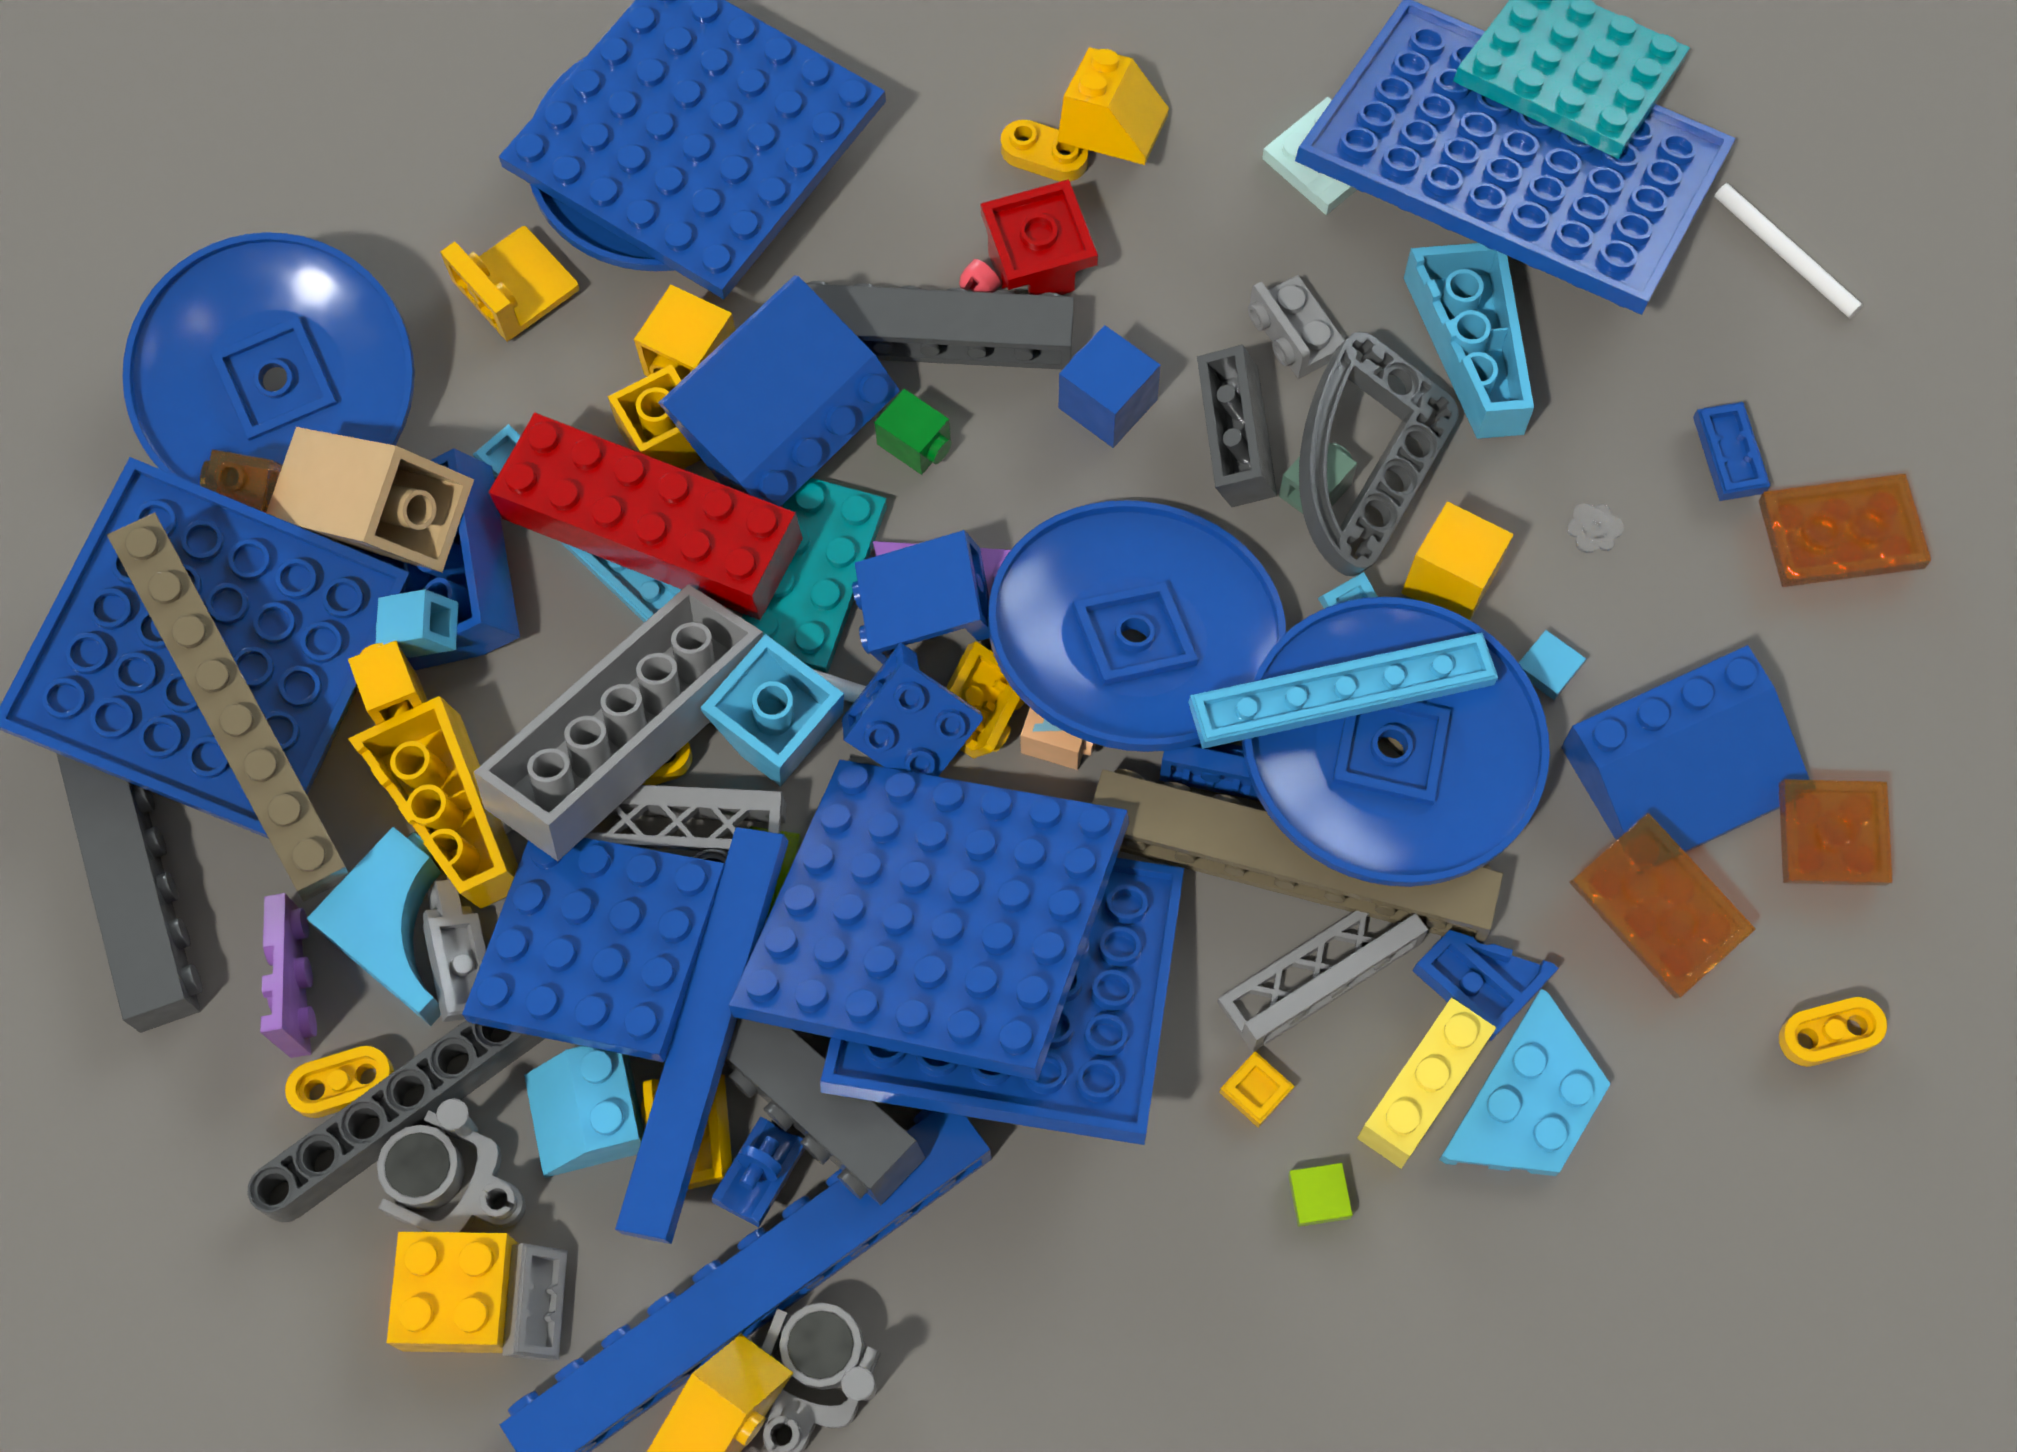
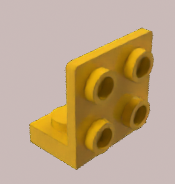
[440,226,579,342]

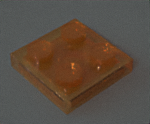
[1779,779,1892,886]

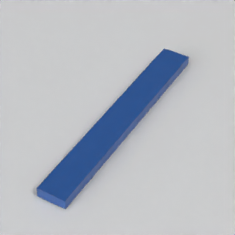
[615,827,789,1244]

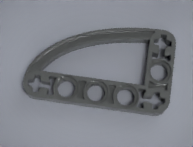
[1299,331,1459,576]

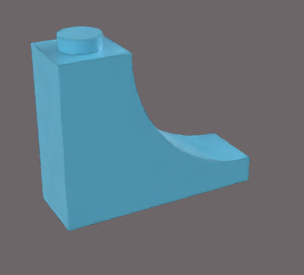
[306,827,441,1026]

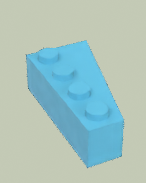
[1403,243,1534,439]

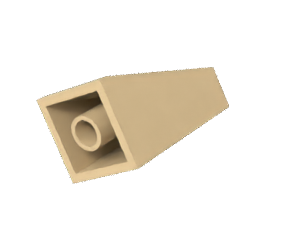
[266,427,474,572]

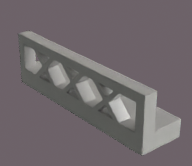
[584,785,787,852]
[1217,911,1428,1053]

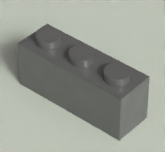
[1197,344,1277,508]

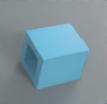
[375,589,458,658]

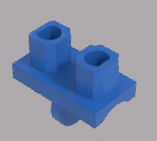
[712,1116,805,1227]

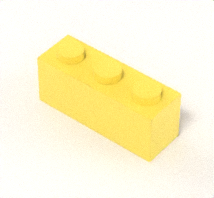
[1357,997,1496,1169]

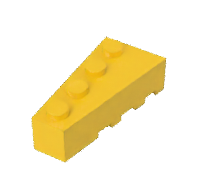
[348,696,518,909]

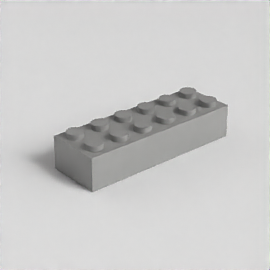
[474,584,763,861]

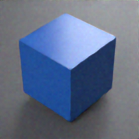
[1058,325,1161,448]

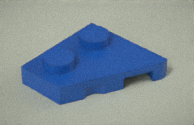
[1412,930,1559,1041]

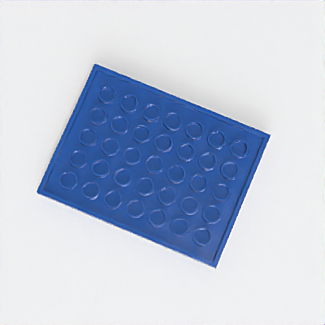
[1295,0,1736,315]

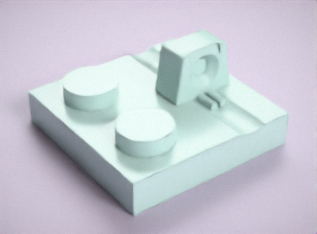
[1262,97,1357,215]

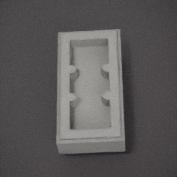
[502,1243,568,1361]

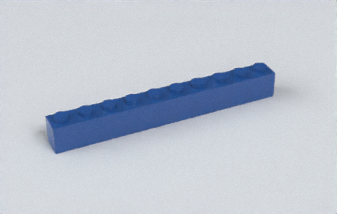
[499,1109,991,1452]

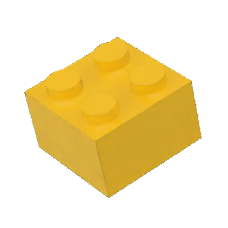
[386,1232,519,1353]

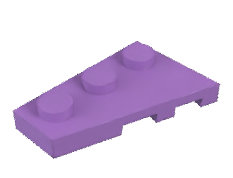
[260,893,317,1058]

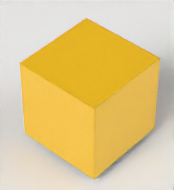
[634,284,736,380]
[607,364,702,469]
[1401,501,1514,620]

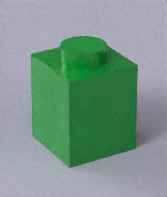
[874,389,952,475]

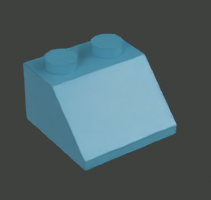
[701,634,844,787]
[524,1046,644,1178]

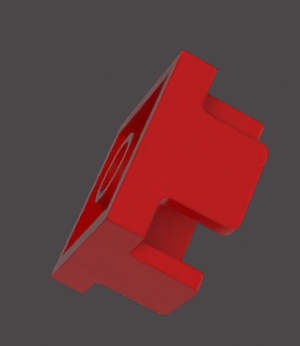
[980,179,1098,295]

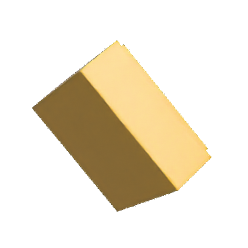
[1219,1051,1295,1128]

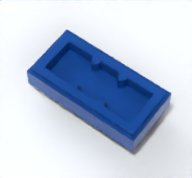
[1693,402,1770,501]

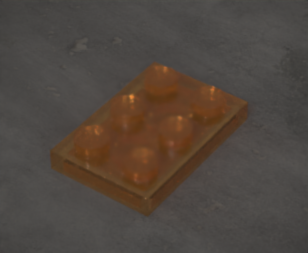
[1758,474,1931,587]
[1569,813,1756,999]

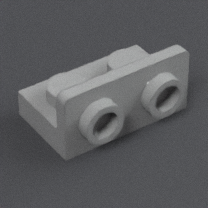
[1248,275,1345,379]

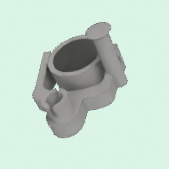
[377,1098,526,1233]
[761,1303,881,1452]

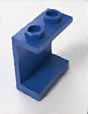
[852,530,989,664]

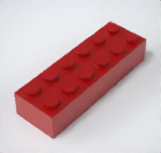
[489,412,803,620]

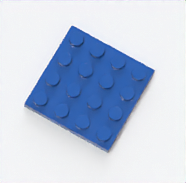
[462,838,725,1062]

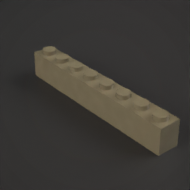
[107,512,349,901]
[1092,769,1503,944]

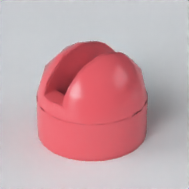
[959,259,1001,293]

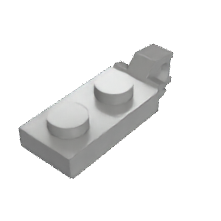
[423,880,486,1022]

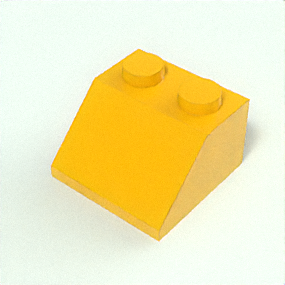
[1057,47,1169,165]

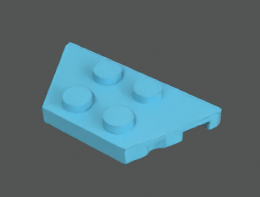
[1439,989,1610,1176]

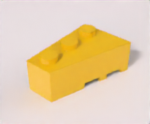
[647,1334,793,1452]

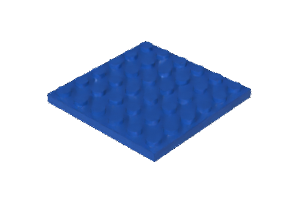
[498,0,886,299]
[0,457,411,839]
[729,760,1129,1081]
[820,858,1184,1145]

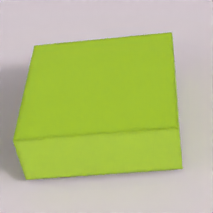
[1288,1163,1353,1227]

